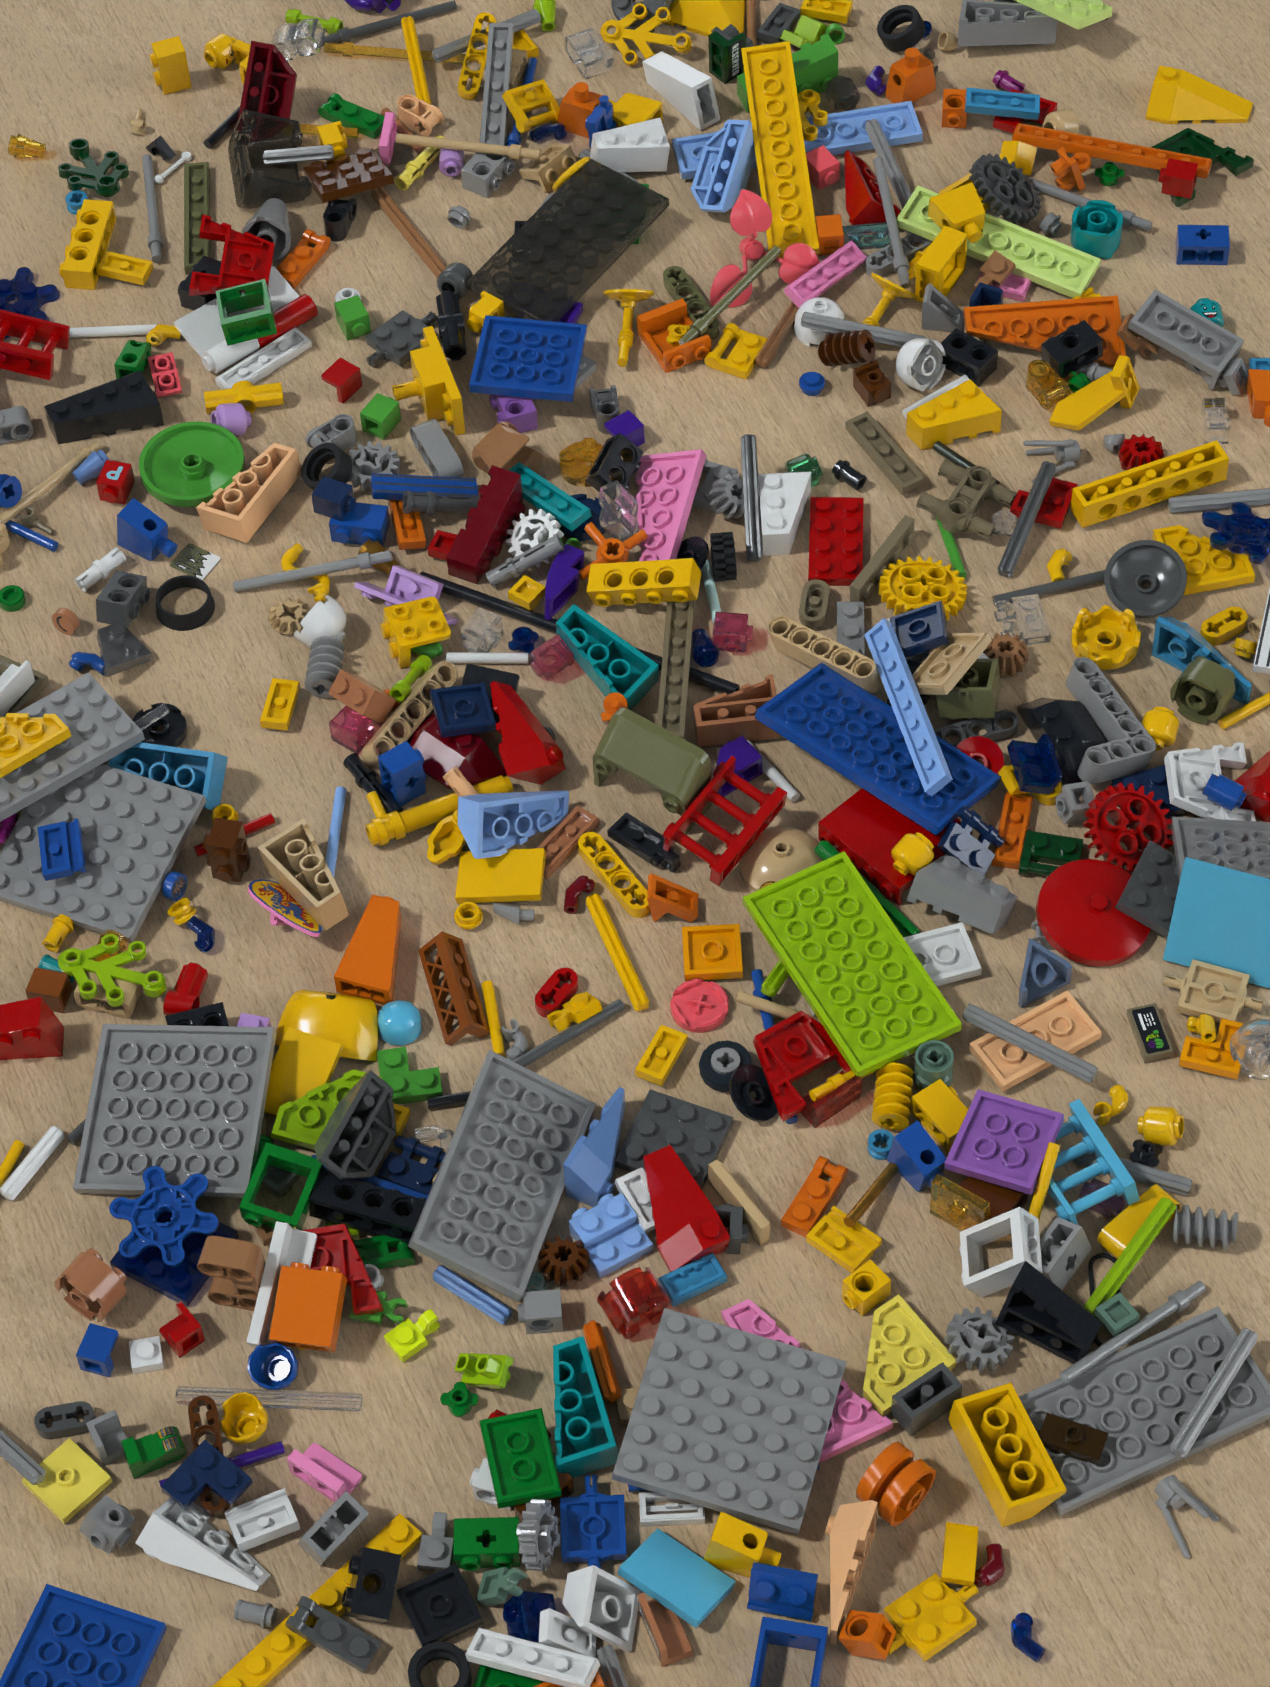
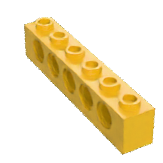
[1070,440,1229,528]

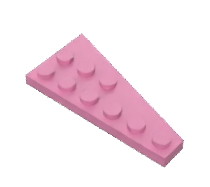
[635,449,707,561]
[721,1299,893,1463]

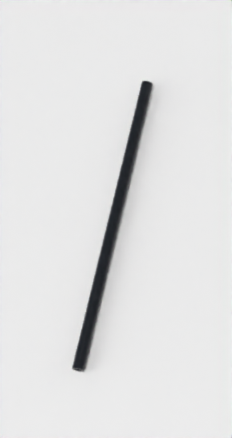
[420,571,740,695]

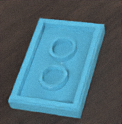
[618,1528,736,1628]

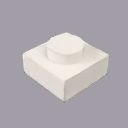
[129,1336,164,1374]

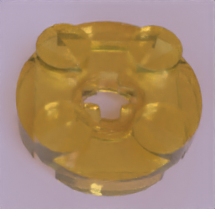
[559,438,603,487]

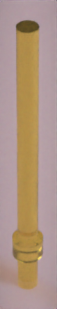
[324,42,466,64]

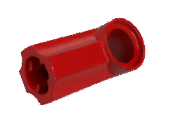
[163,962,208,1015]

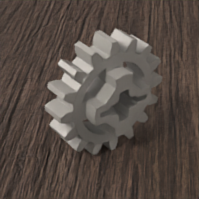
[348,441,401,491]
[944,1307,1014,1373]
[516,1499,561,1571]

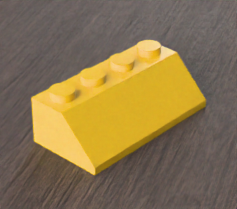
[948,1382,1067,1528]

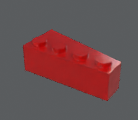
[0,996,64,1060]

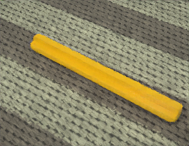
[401,16,431,105]
[586,893,649,1012]

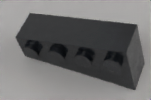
[44,370,164,444]

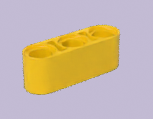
[1097,1184,1181,1259]

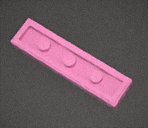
[783,240,867,308]

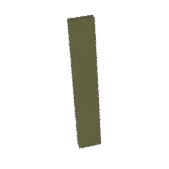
[184,162,210,275]

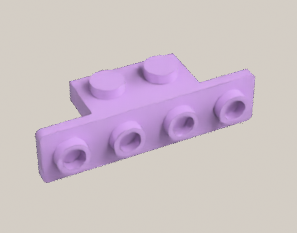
[354,565,458,625]

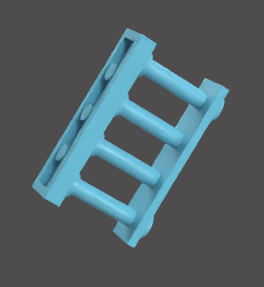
[1047,1099,1140,1225]

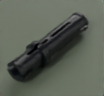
[343,753,403,814]

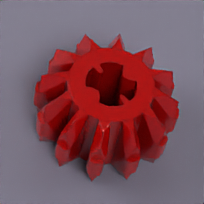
[1118,433,1164,470]

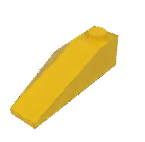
[1145,65,1253,124]

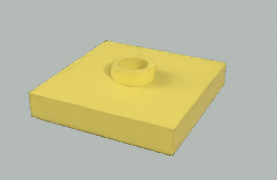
[21,1438,113,1525]

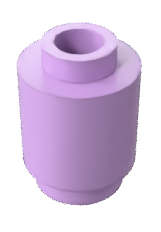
[439,148,464,177]

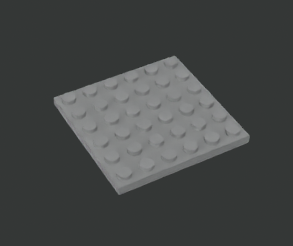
[0,764,206,943]
[73,1024,277,1198]
[612,1308,846,1535]

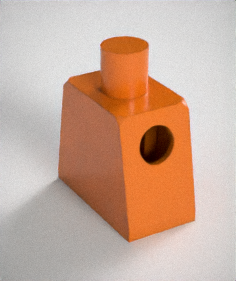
[885,48,936,104]
[557,82,601,138]
[1246,369,1270,427]

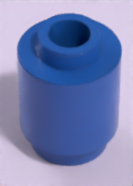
[1202,773,1247,811]

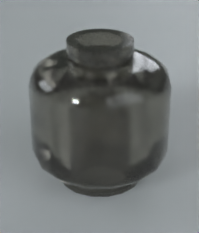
[825,75,860,112]

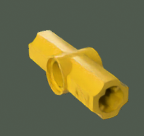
[204,381,284,414]

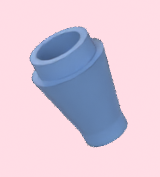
[72,449,109,485]

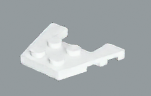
[1164,742,1255,821]

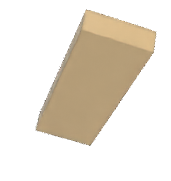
[708,1159,771,1245]

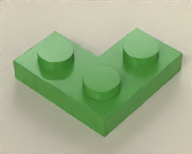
[377,1047,443,1105]

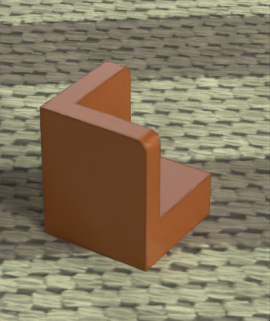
[25,968,73,1013]

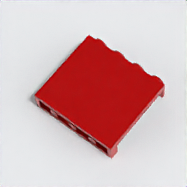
[818,788,973,906]

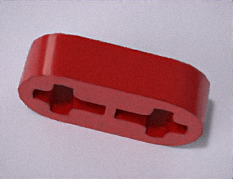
[535,968,578,1018]

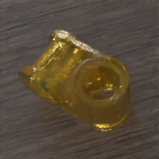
[1026,360,1071,410]

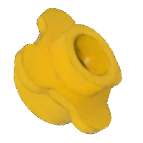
[666,324,690,347]

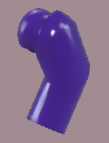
[865,66,887,96]

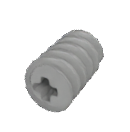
[304,636,345,699]
[1172,1204,1238,1250]

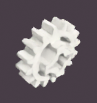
[506,509,564,567]

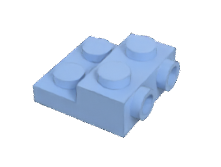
[569,1193,653,1278]

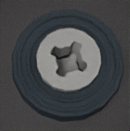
[699,1040,752,1092]

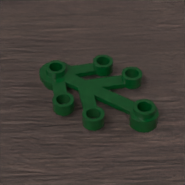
[58,138,129,197]

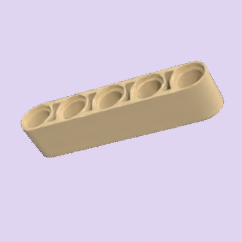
[767,616,882,694]
[362,661,458,768]

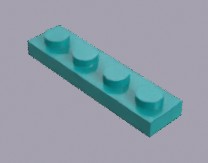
[509,462,591,531]

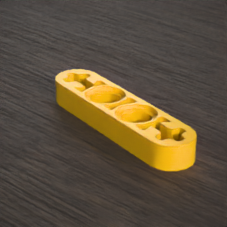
[457,12,496,100]
[578,832,650,918]

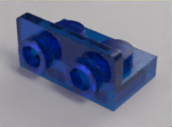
[1007,734,1062,795]

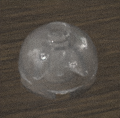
[1230,1018,1270,1080]

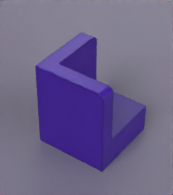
[604,410,645,456]

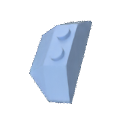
[690,119,755,213]

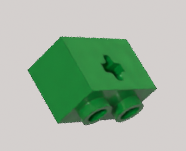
[453,1517,521,1571]

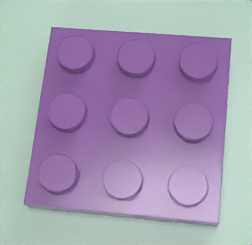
[944,1089,1064,1195]

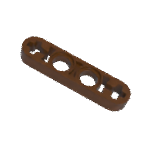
[188,1395,230,1517]

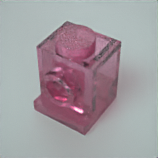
[530,634,574,680]

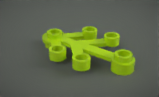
[58,934,167,1007]

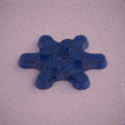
[0,267,60,339]
[1202,502,1270,564]

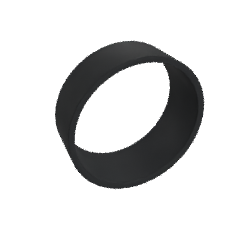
[156,575,215,631]

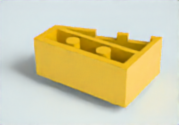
[906,379,1002,450]

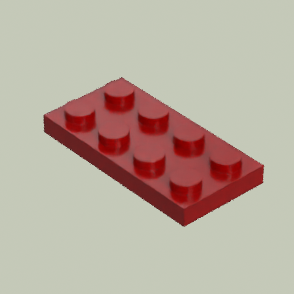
[808,497,864,586]

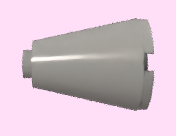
[242,198,292,261]

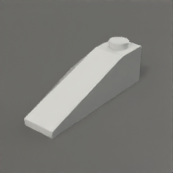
[135,1498,270,1591]

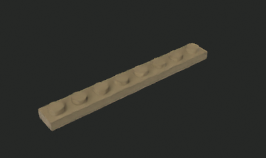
[657,600,695,739]

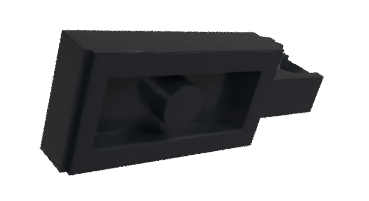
[607,813,681,872]

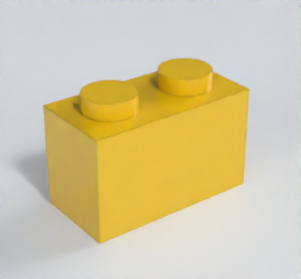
[149,36,192,95]
[911,1079,969,1154]

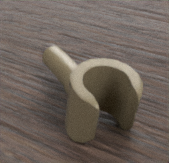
[19,507,54,535]

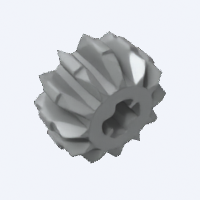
[708,473,744,519]

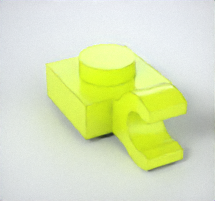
[384,1309,440,1363]

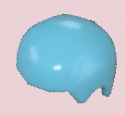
[378,1000,422,1046]

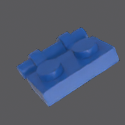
[585,95,617,149]

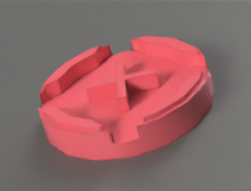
[670,979,729,1033]

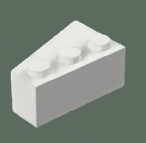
[590,118,670,173]

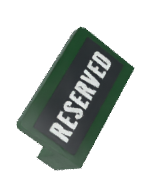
[708,31,746,84]

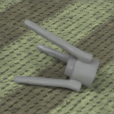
[1023,439,1081,483]
[1155,1475,1219,1559]

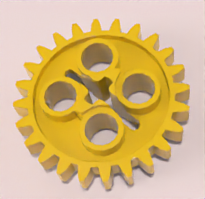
[878,556,967,621]

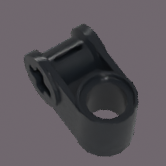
[323,198,357,242]

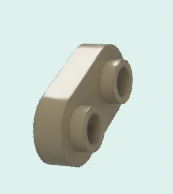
[799,579,830,628]

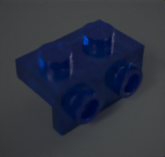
[503,1591,556,1643]

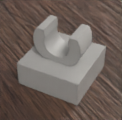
[1217,358,1248,395]

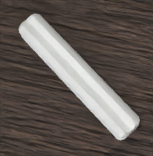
[0,1126,65,1201]

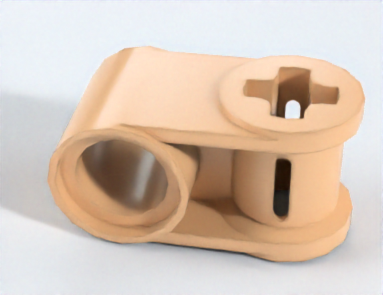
[397,94,444,137]

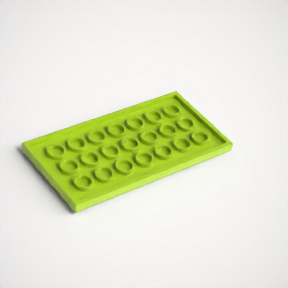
[743,852,962,1079]

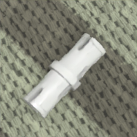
[74,547,126,592]

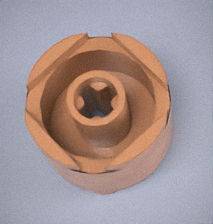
[55,1248,127,1322]

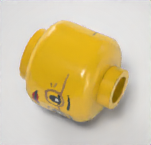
[203,33,236,69]

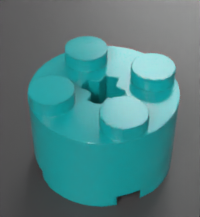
[1070,200,1123,259]

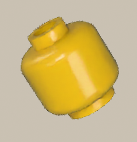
[1142,707,1179,750]
[891,832,934,876]
[1137,1106,1184,1146]

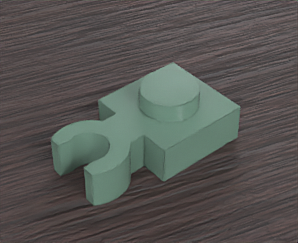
[476,1567,527,1607]

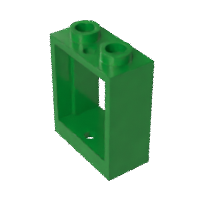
[216,279,277,346]
[239,1142,325,1231]

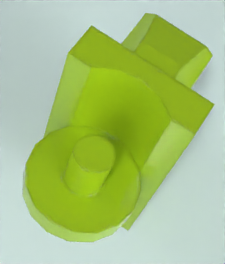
[455,1353,514,1390]

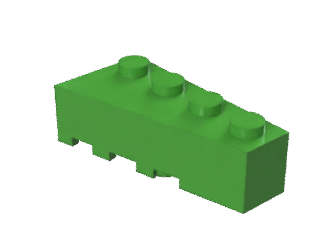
[737,33,838,113]

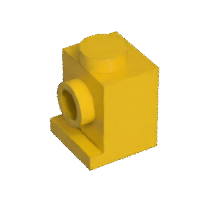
[317,121,348,161]
[466,291,505,334]

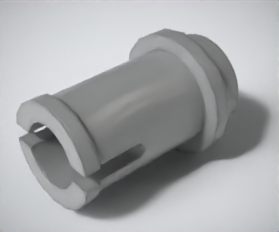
[234,1599,278,1629]

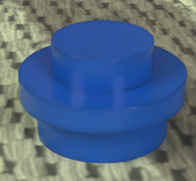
[799,372,825,396]

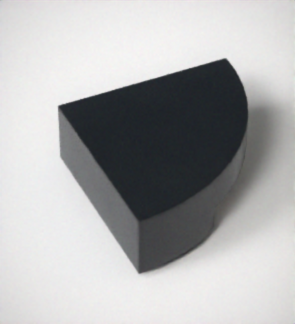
[146,135,176,161]

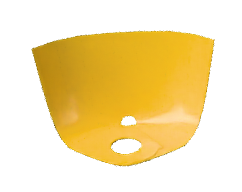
[275,989,378,1061]

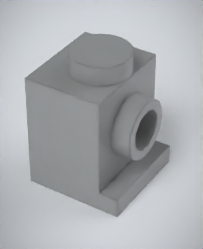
[1055,781,1095,824]

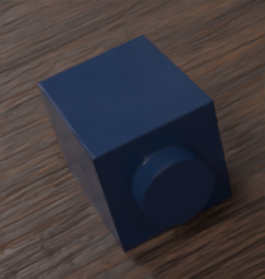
[311,476,356,522]

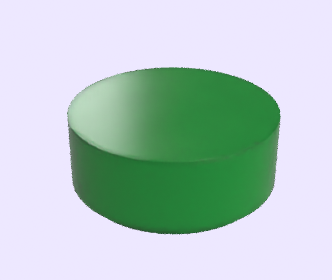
[0,585,26,612]

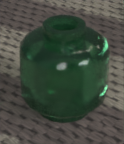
[784,453,823,488]

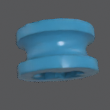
[65,190,88,215]
[868,1129,894,1160]

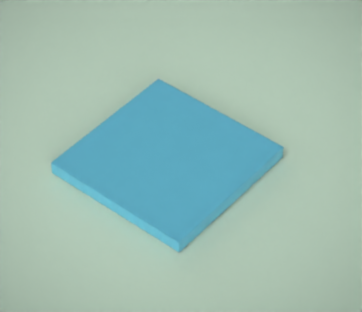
[1163,857,1270,989]

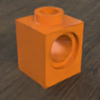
[942,89,967,128]
[815,214,844,255]
[838,1610,897,1660]

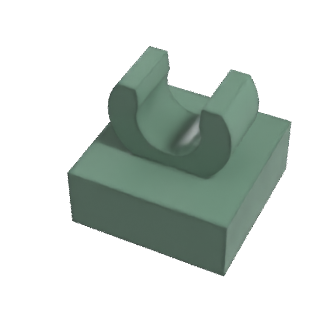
[1095,1293,1140,1337]

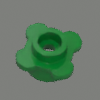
[1094,162,1125,186]
[1067,371,1091,393]
[440,1382,478,1417]

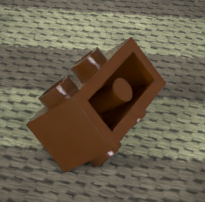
[203,817,251,882]

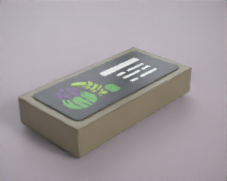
[1127,1003,1174,1063]

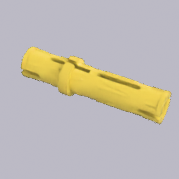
[394,135,445,191]

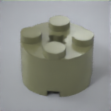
[1170,656,1236,724]

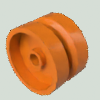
[856,1441,936,1527]

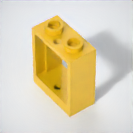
[915,226,968,303]

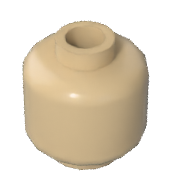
[1042,109,1079,134]

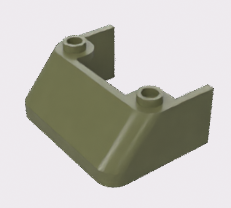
[593,707,712,835]

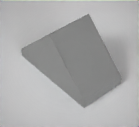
[922,283,964,332]

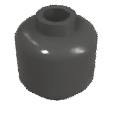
[437,262,474,299]

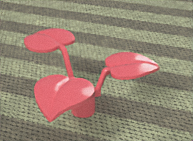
[710,189,820,307]

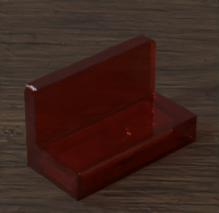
[800,1070,862,1128]

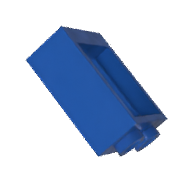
[750,1617,828,1687]

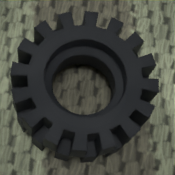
[710,532,737,582]

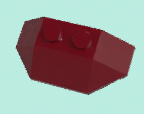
[235,41,297,143]
[407,714,507,789]

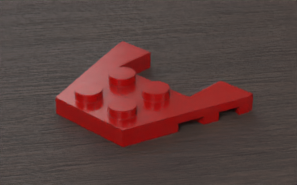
[189,215,275,296]
[753,1010,851,1122]
[301,1224,383,1316]

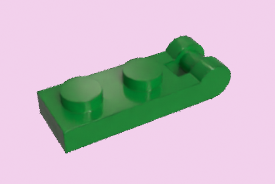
[318,93,385,139]
[354,1235,415,1269]

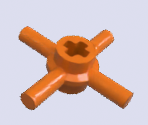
[579,522,648,581]

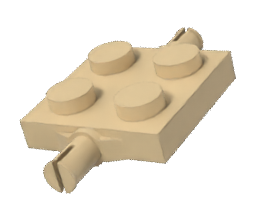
[1163,959,1264,1024]

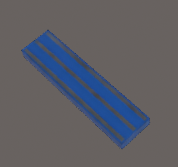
[370,473,478,500]

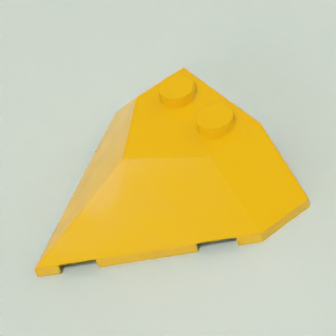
[665,0,745,37]

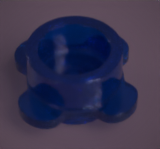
[508,627,539,653]

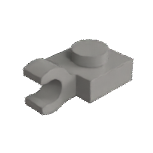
[417,1512,454,1572]

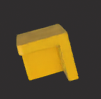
[1000,141,1037,176]

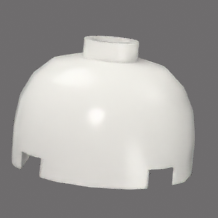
[794,297,845,347]
[896,338,946,391]
[294,595,346,648]

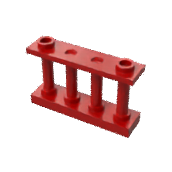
[0,309,70,380]
[663,756,787,886]

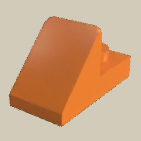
[647,873,699,922]

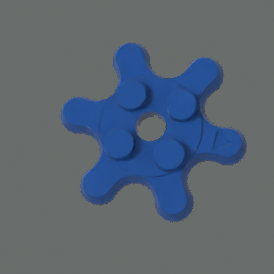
[109,1166,219,1267]

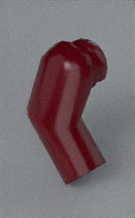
[564,875,595,914]
[974,1544,1005,1588]

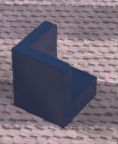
[969,282,1003,307]

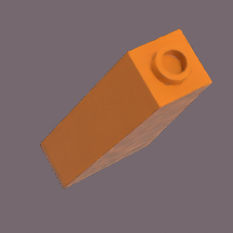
[334,894,402,1005]

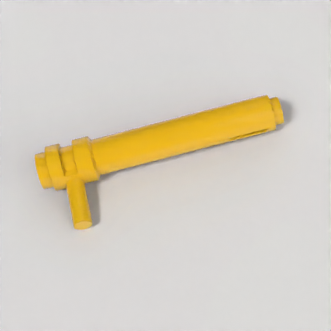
[365,775,513,846]

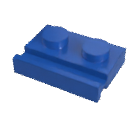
[37,818,86,881]
[747,1562,818,1621]

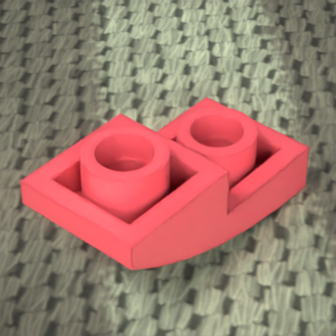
[148,352,182,398]

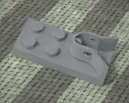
[1128,289,1244,390]

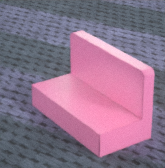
[287,1443,362,1503]

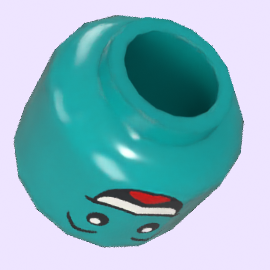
[1190,298,1224,328]

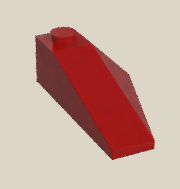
[845,150,901,233]
[490,681,566,785]
[1234,751,1270,822]
[643,1145,730,1272]

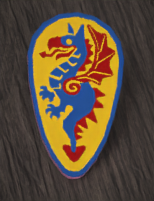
[248,879,321,937]

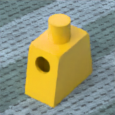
[609,93,663,128]
[928,182,985,243]
[704,1512,782,1578]

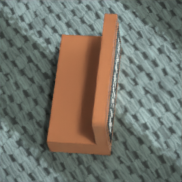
[637,1593,693,1667]

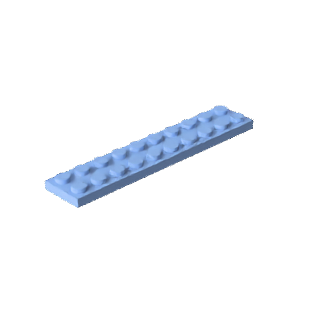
[672,101,923,180]

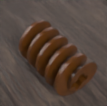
[818,329,875,366]

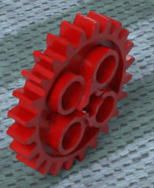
[1082,783,1173,873]

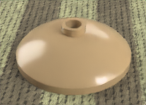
[739,826,823,891]

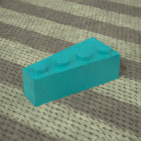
[556,604,659,710]
[553,1336,619,1478]

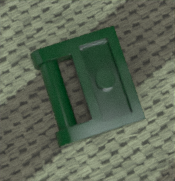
[1018,830,1084,876]

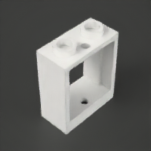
[959,1207,1043,1298]

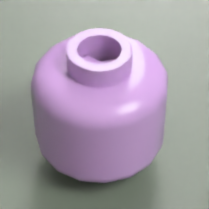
[211,403,251,437]

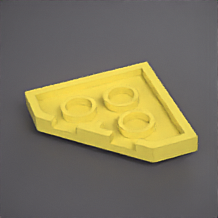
[863,1294,957,1417]

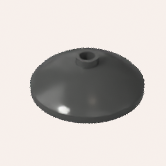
[1104,540,1187,618]

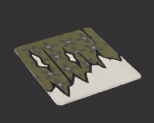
[170,543,221,580]

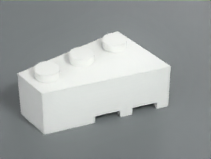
[758,472,811,556]

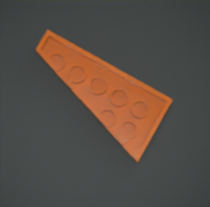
[963,295,1126,367]

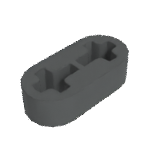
[34,1401,96,1439]

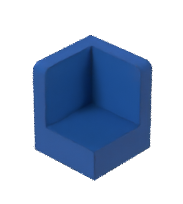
[76,1323,119,1378]

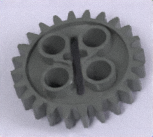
[969,153,1042,225]

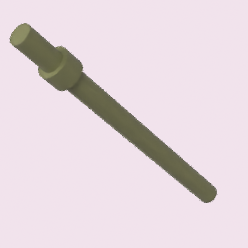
[679,246,781,345]

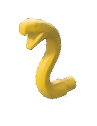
[281,543,330,602]

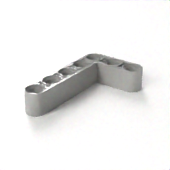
[1066,657,1156,784]

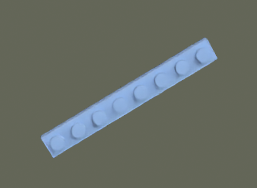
[864,618,953,796]

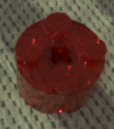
[597,1267,670,1339]

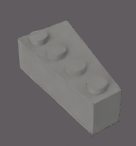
[957,0,1058,47]

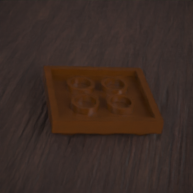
[303,148,394,203]

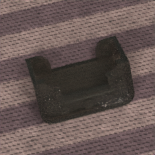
[228,109,312,209]

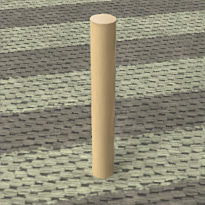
[735,990,821,1024]

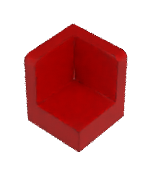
[321,357,362,403]
[159,1301,205,1358]

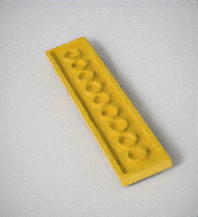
[741,41,820,261]

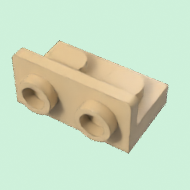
[519,143,577,192]

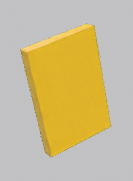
[455,848,546,904]
[264,1026,344,1117]

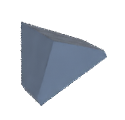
[1018,938,1072,1008]

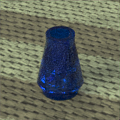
[692,628,720,668]

